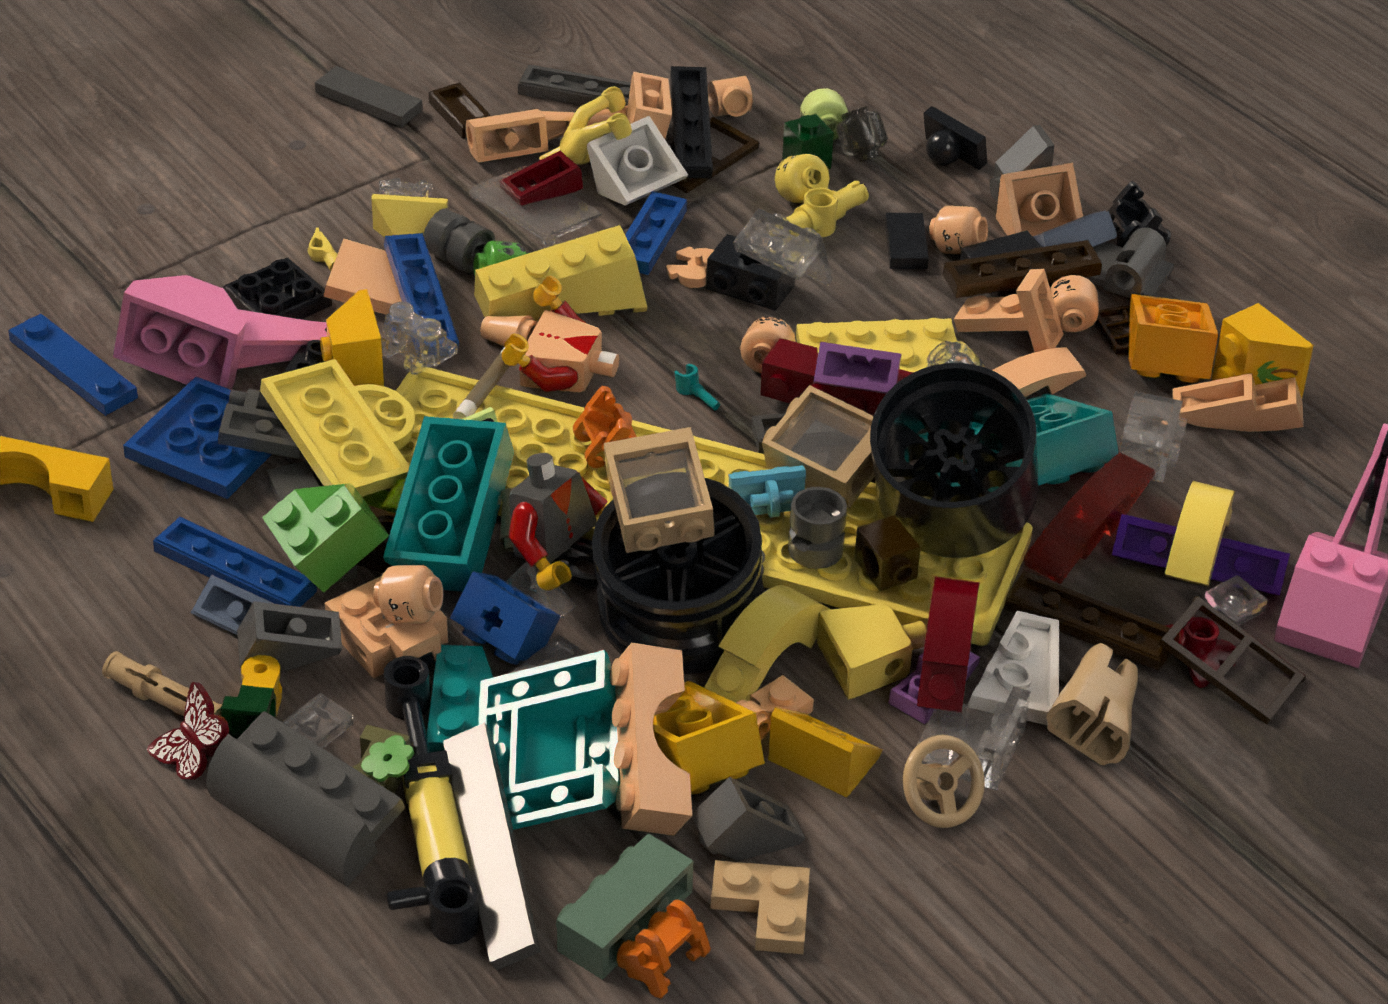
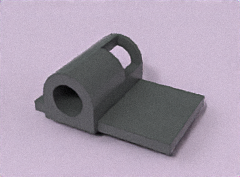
[1085,228,1174,298]

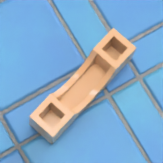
[610,642,692,836]

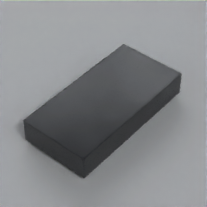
[885,213,929,269]

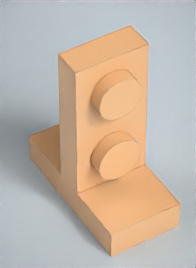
[954,269,1064,352]

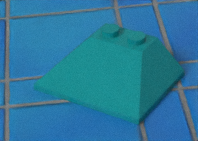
[478,650,620,830]

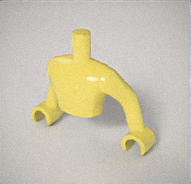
[539,86,632,165]

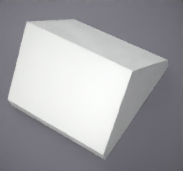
[587,116,688,206]

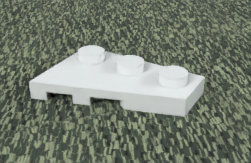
[967,611,1059,725]

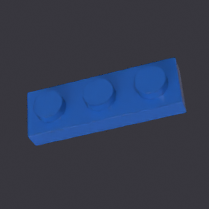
[625,191,687,275]

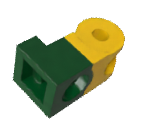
[221,655,282,739]

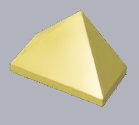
[372,194,448,238]

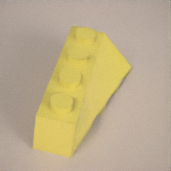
[474,225,647,321]

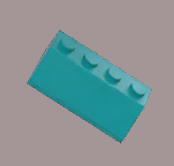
[383,416,515,592]

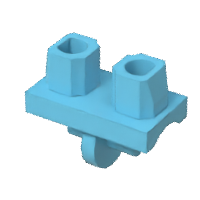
[728,465,806,518]

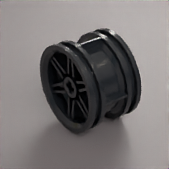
[592,474,764,674]

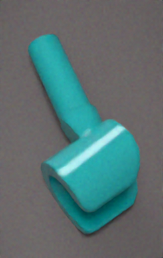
[674,364,721,411]

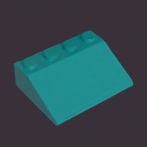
[919,393,1120,492]

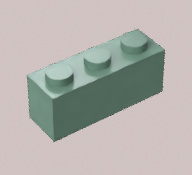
[556,833,694,980]

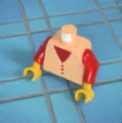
[502,276,619,393]

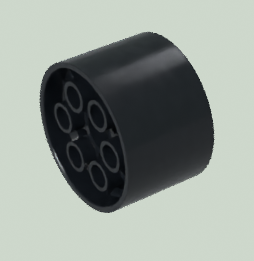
[870,363,1038,558]

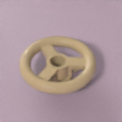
[903,735,985,828]

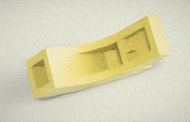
[1165,481,1235,587]
[704,585,831,703]

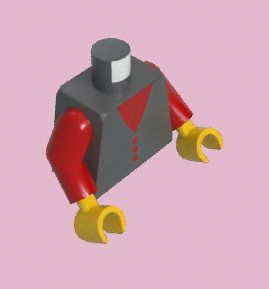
[509,453,608,591]

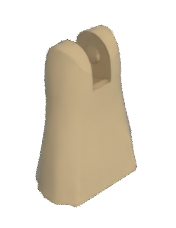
[1046,643,1138,765]

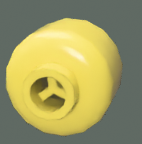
[775,154,830,203]

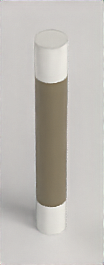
[453,347,510,419]

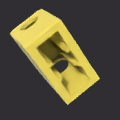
[817,604,927,700]

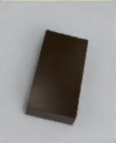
[428,83,491,139]

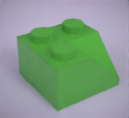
[262,483,389,593]

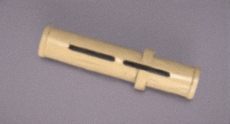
[102,651,222,716]

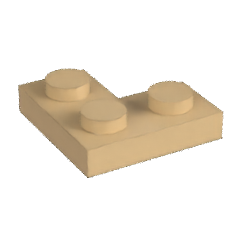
[711,860,810,954]

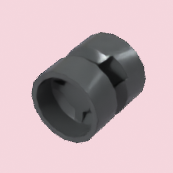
[423,208,495,275]
[788,487,847,569]

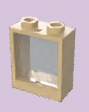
[762,385,875,508]
[604,427,714,553]

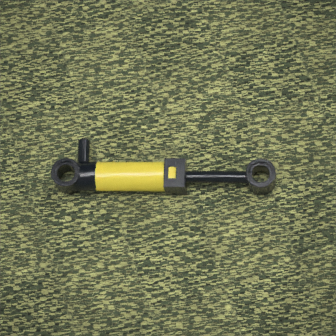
[384,656,479,944]

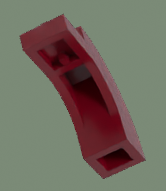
[917,576,980,713]

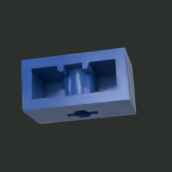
[450,571,561,665]

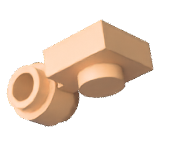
[736,675,814,740]

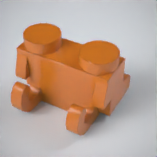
[573,386,637,468]
[617,900,711,999]

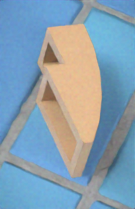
[1173,373,1304,432]

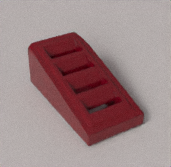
[499,150,583,206]

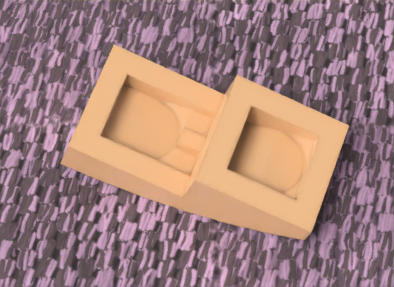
[992,347,1086,398]

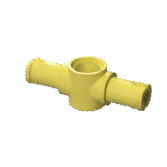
[770,181,869,245]

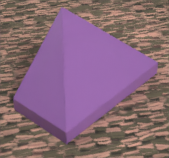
[814,342,902,394]

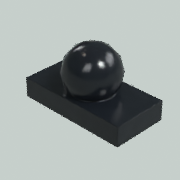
[923,106,988,170]

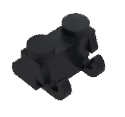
[1108,181,1171,247]

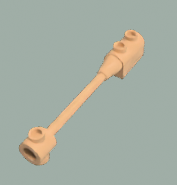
[466,76,753,163]

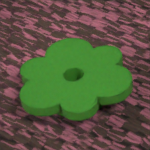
[361,735,414,782]

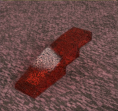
[1023,452,1155,584]

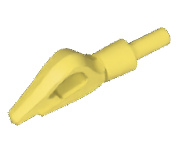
[307,228,337,272]

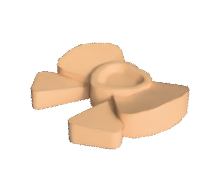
[666,247,714,288]

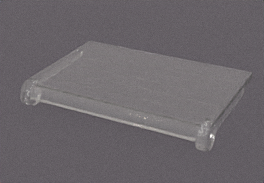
[469,166,602,247]

